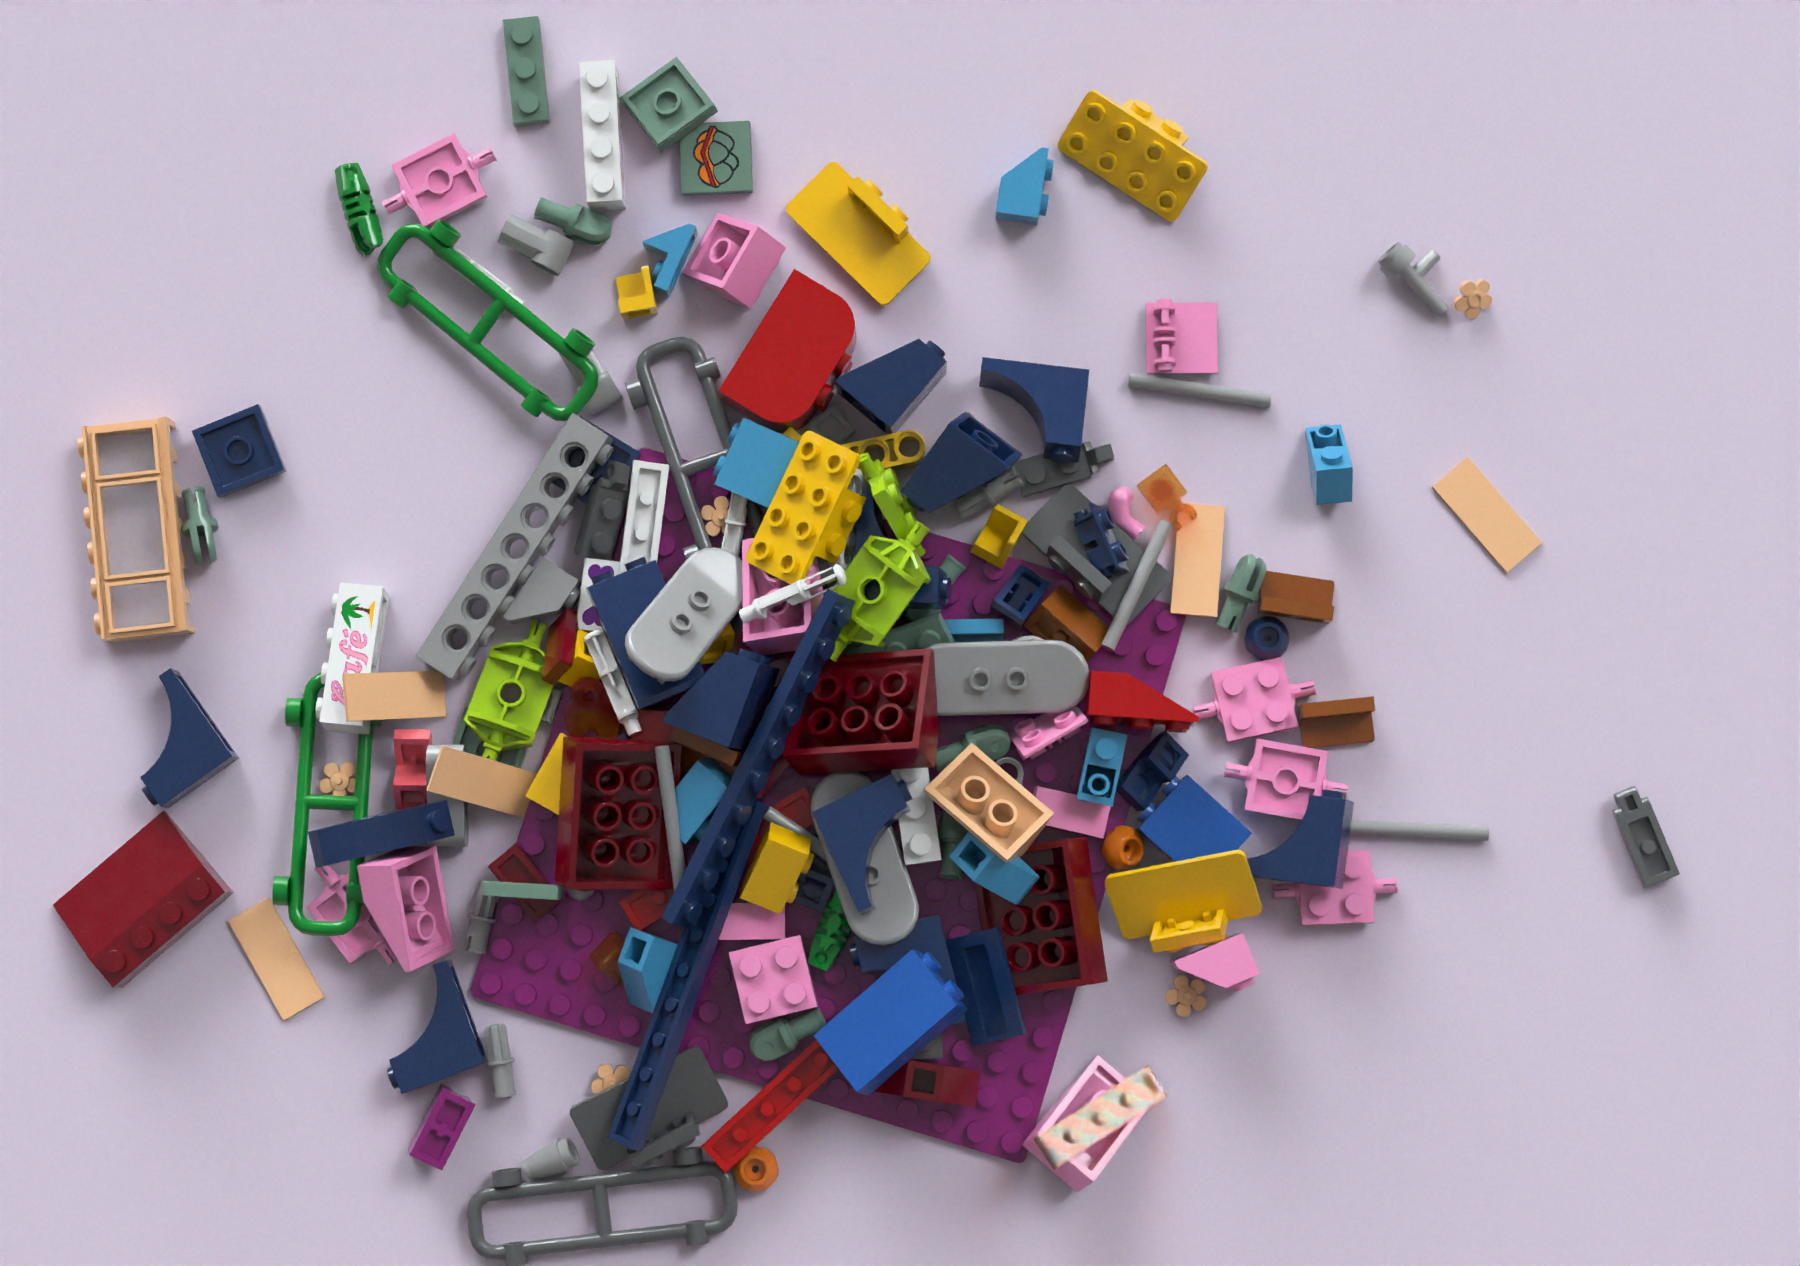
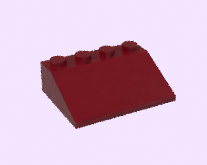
[782,648,939,775]
[555,737,682,890]
[53,810,234,988]
[975,837,1108,995]

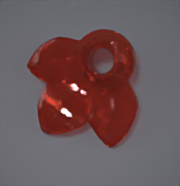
[564,677,621,739]

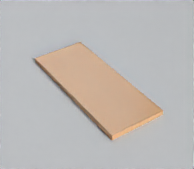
[1432,457,1542,573]
[1170,503,1225,618]
[342,671,447,722]
[426,745,537,818]
[228,898,325,1021]

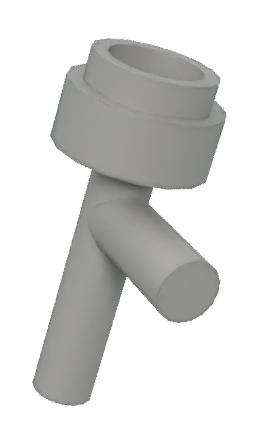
[1378,242,1449,317]

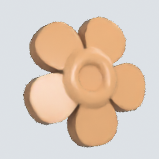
[1454,279,1492,319]
[701,496,730,537]
[319,762,356,796]
[1165,975,1207,1017]
[591,1063,630,1094]

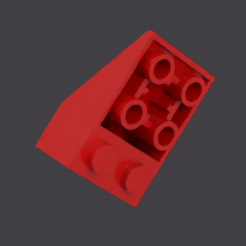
[1085,671,1199,733]

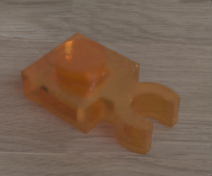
[1136,464,1197,531]

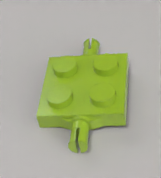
[859,453,926,557]

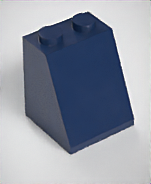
[835,338,947,434]
[900,412,1023,513]
[662,648,780,750]

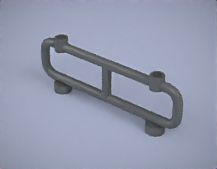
[625,337,763,560]
[467,1146,738,1266]

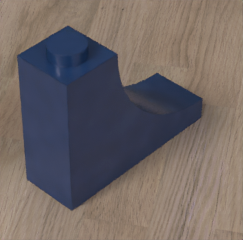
[979,357,1089,464]
[855,494,952,610]
[140,668,239,808]
[812,774,913,915]
[1247,790,1354,889]
[308,800,455,868]
[849,914,966,1025]
[387,960,488,1094]

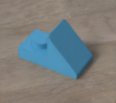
[642,223,698,298]

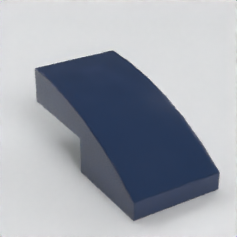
[1116,731,1189,812]
[794,832,834,913]

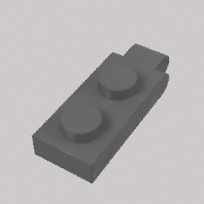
[1612,786,1680,888]

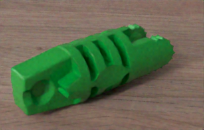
[335,163,384,257]
[808,890,851,972]

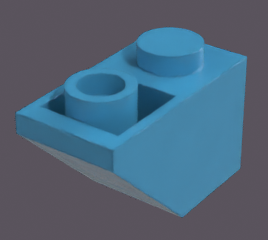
[995,147,1054,225]
[1305,424,1353,505]
[1076,727,1127,807]
[676,757,732,844]
[949,832,1040,904]
[617,927,678,1014]

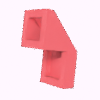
[393,729,433,810]

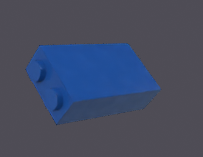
[814,949,967,1096]

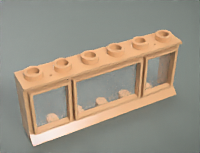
[77,416,195,643]

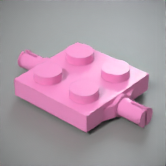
[382,133,497,228]
[1193,657,1316,744]
[1224,738,1348,821]
[1273,850,1398,926]
[306,862,398,966]

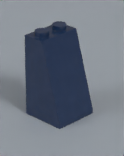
[586,556,705,709]

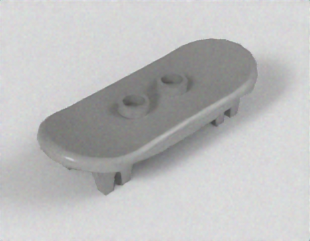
[625,547,743,684]
[925,640,1090,716]
[810,772,919,946]

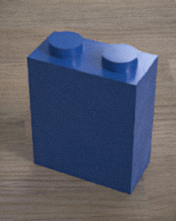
[1136,775,1252,862]

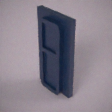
[945,927,1026,1046]

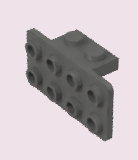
[1022,484,1171,626]
[570,1045,728,1170]

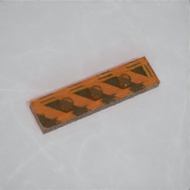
[1033,1065,1168,1170]

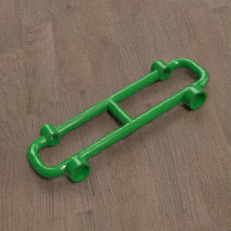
[377,219,599,421]
[272,673,382,936]

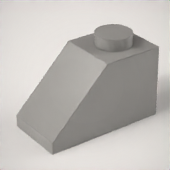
[503,557,581,624]

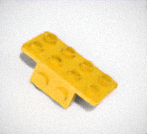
[1057,90,1208,222]
[786,162,931,306]
[746,431,867,584]
[1105,850,1262,953]

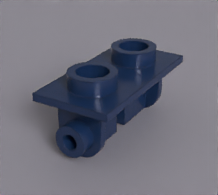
[1073,502,1129,579]

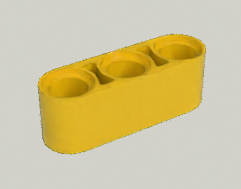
[841,430,925,477]

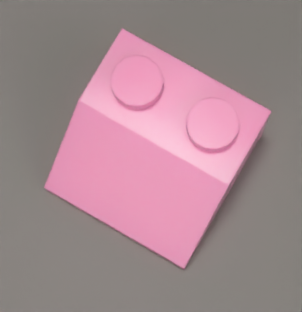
[682,213,786,309]
[1170,933,1260,992]

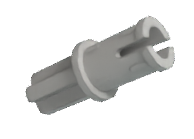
[954,466,1025,519]
[463,880,497,954]
[485,1024,516,1098]

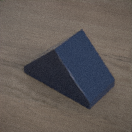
[990,564,1051,630]

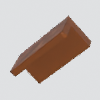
[1257,571,1335,624]
[1024,585,1109,662]
[1298,696,1375,748]
[669,727,745,777]

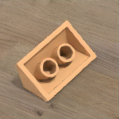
[923,743,1054,863]

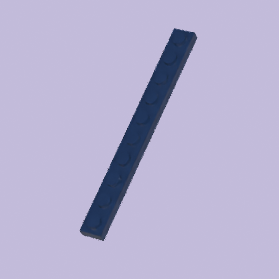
[661,589,855,929]
[608,800,768,1152]

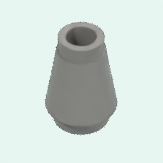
[522,1138,579,1181]

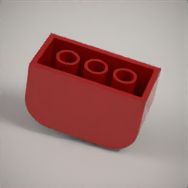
[718,269,856,433]

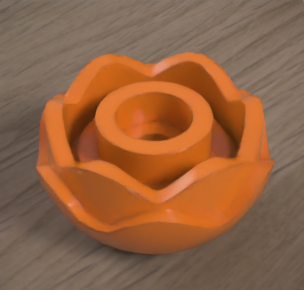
[1102,825,1144,871]
[733,1146,779,1192]

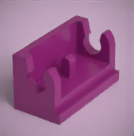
[408,1084,476,1170]

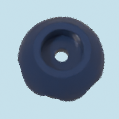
[1244,616,1290,661]

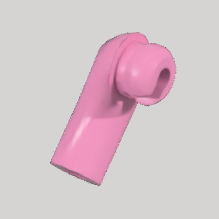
[1108,486,1145,540]

